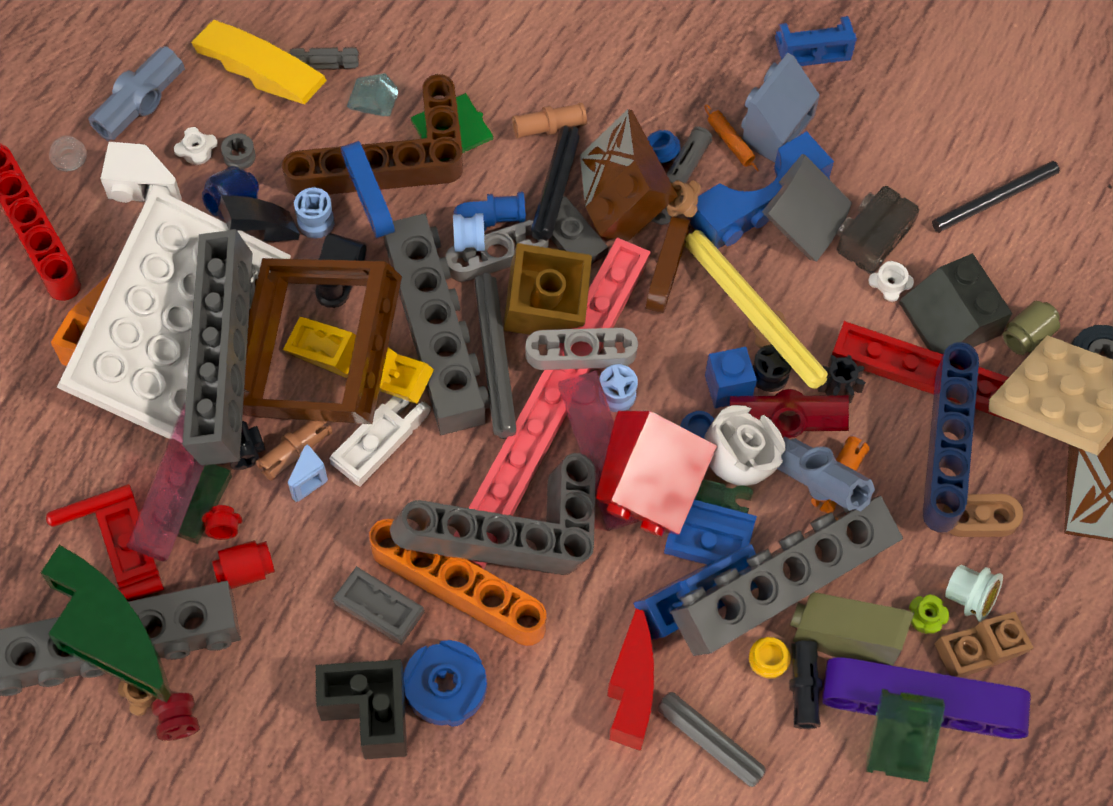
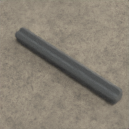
[474,273,517,439]

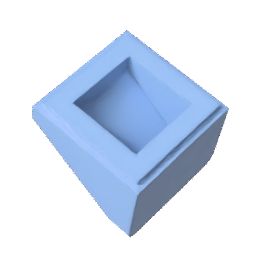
[288,444,328,502]

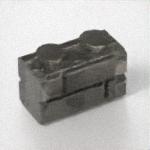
[837,185,920,274]

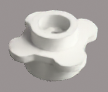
[174,127,217,165]
[869,261,914,302]

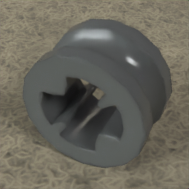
[221,133,256,170]

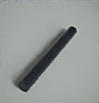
[932,161,1060,233]

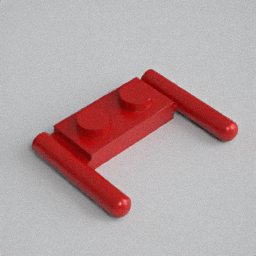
[46,484,164,602]

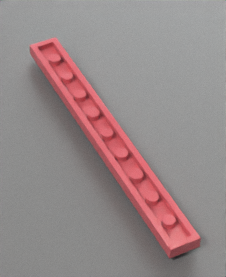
[453,238,651,569]

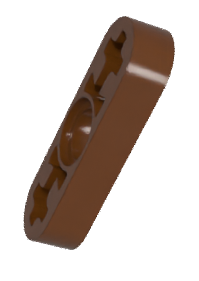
[645,216,691,314]

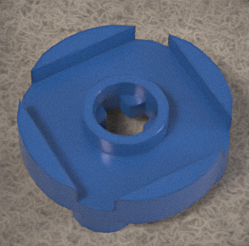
[403,640,487,727]

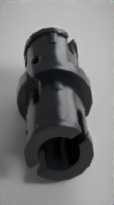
[789,641,822,729]

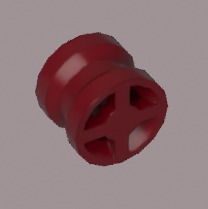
[151,693,200,741]

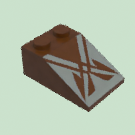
[580,109,678,241]
[1064,437,1113,542]

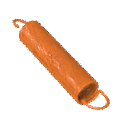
[705,104,759,172]

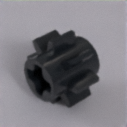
[818,355,866,404]
[221,421,265,470]

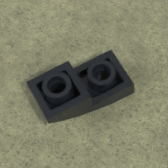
[219,195,300,242]

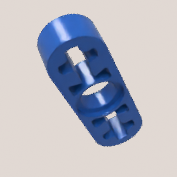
[341,141,395,238]

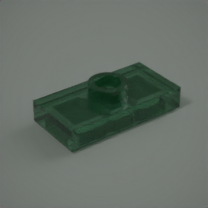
[159,458,232,544]

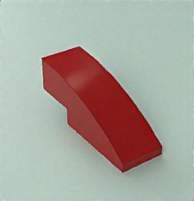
[607,608,654,751]

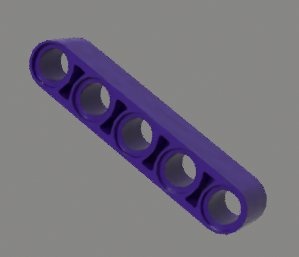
[822,657,1031,739]

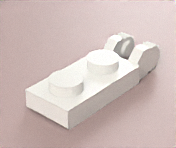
[329,396,431,487]

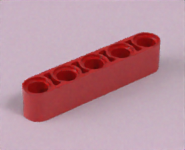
[0,144,81,301]

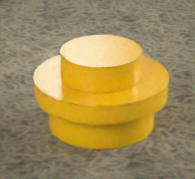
[749,637,791,679]

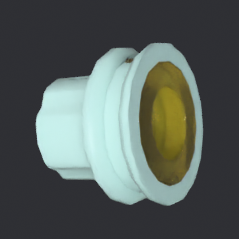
[945,565,1003,622]

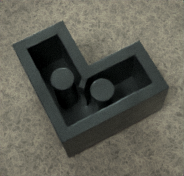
[315,659,407,759]

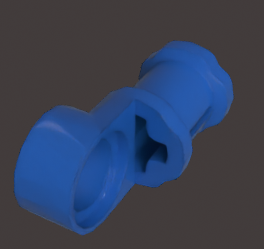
[453,192,526,231]

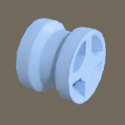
[453,213,485,252]
[598,364,638,412]

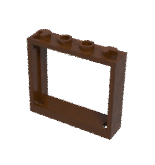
[243,258,402,424]

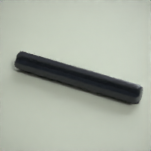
[531,125,580,241]

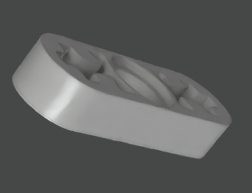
[446,220,549,282]
[525,328,638,370]

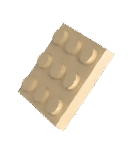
[989,335,1113,456]

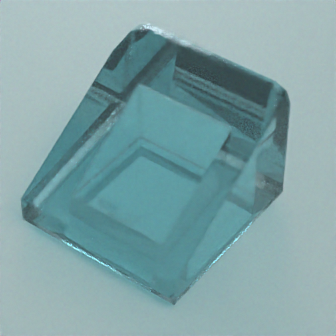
[347,73,398,116]

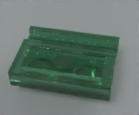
[866,689,945,783]

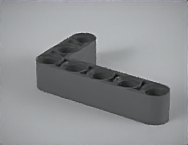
[390,453,595,575]

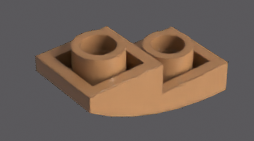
[934,612,1033,678]

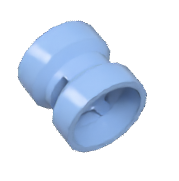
[294,187,335,239]

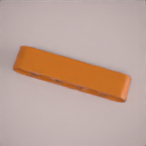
[369,519,546,646]

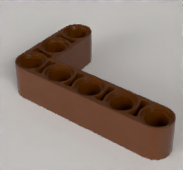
[282,74,463,196]

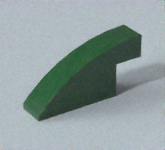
[40,545,171,703]

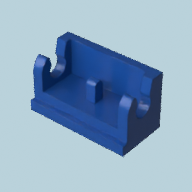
[775,16,857,66]

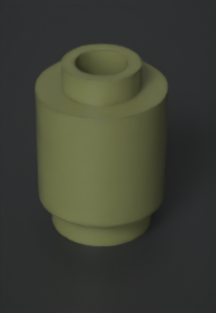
[1002,301,1060,355]

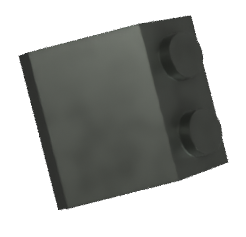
[899,253,1012,354]

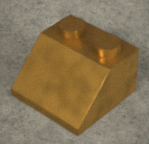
[503,243,592,335]

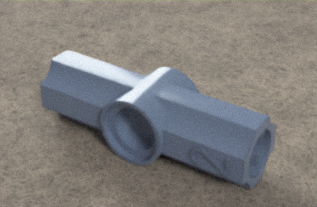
[88,46,185,141]
[777,437,875,512]

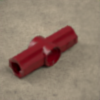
[730,389,849,438]

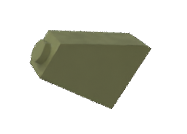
[790,592,914,666]

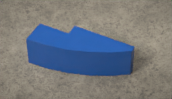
[633,544,758,640]

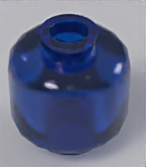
[202,166,259,219]

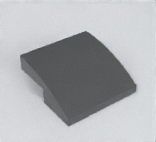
[762,154,852,262]

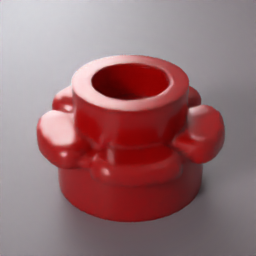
[202,505,242,540]

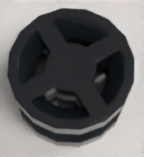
[753,344,792,392]

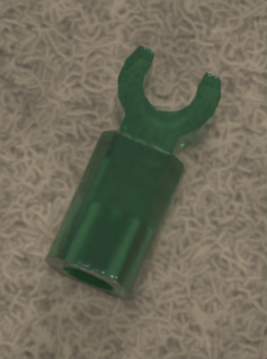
[694,478,753,514]

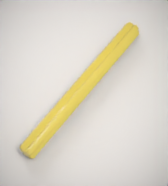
[685,230,828,389]

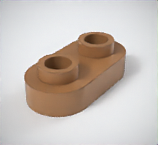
[942,494,1023,537]

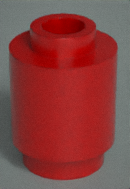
[212,540,275,589]

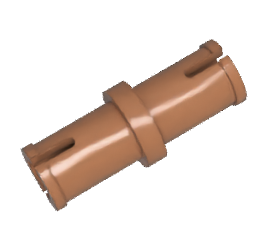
[512,102,587,139]
[256,420,332,481]

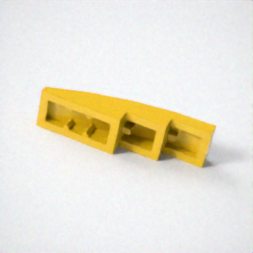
[191,20,327,105]
[283,316,434,404]

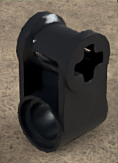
[315,233,367,308]

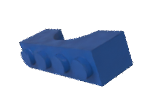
[688,131,834,249]

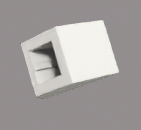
[100,142,182,203]

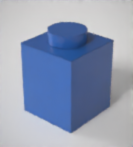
[705,347,757,409]

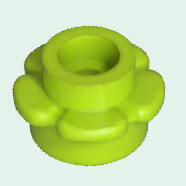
[909,594,949,634]

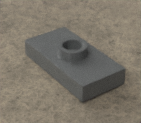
[535,196,608,264]
[333,566,425,645]

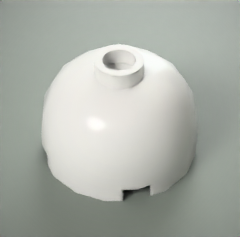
[704,405,785,486]

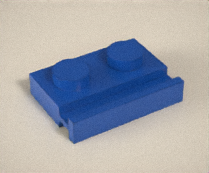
[664,500,757,565]

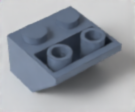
[741,53,820,163]

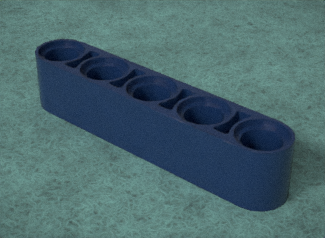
[923,342,979,533]

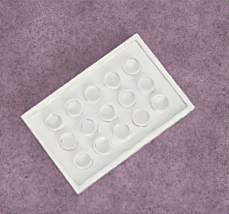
[57,187,291,445]

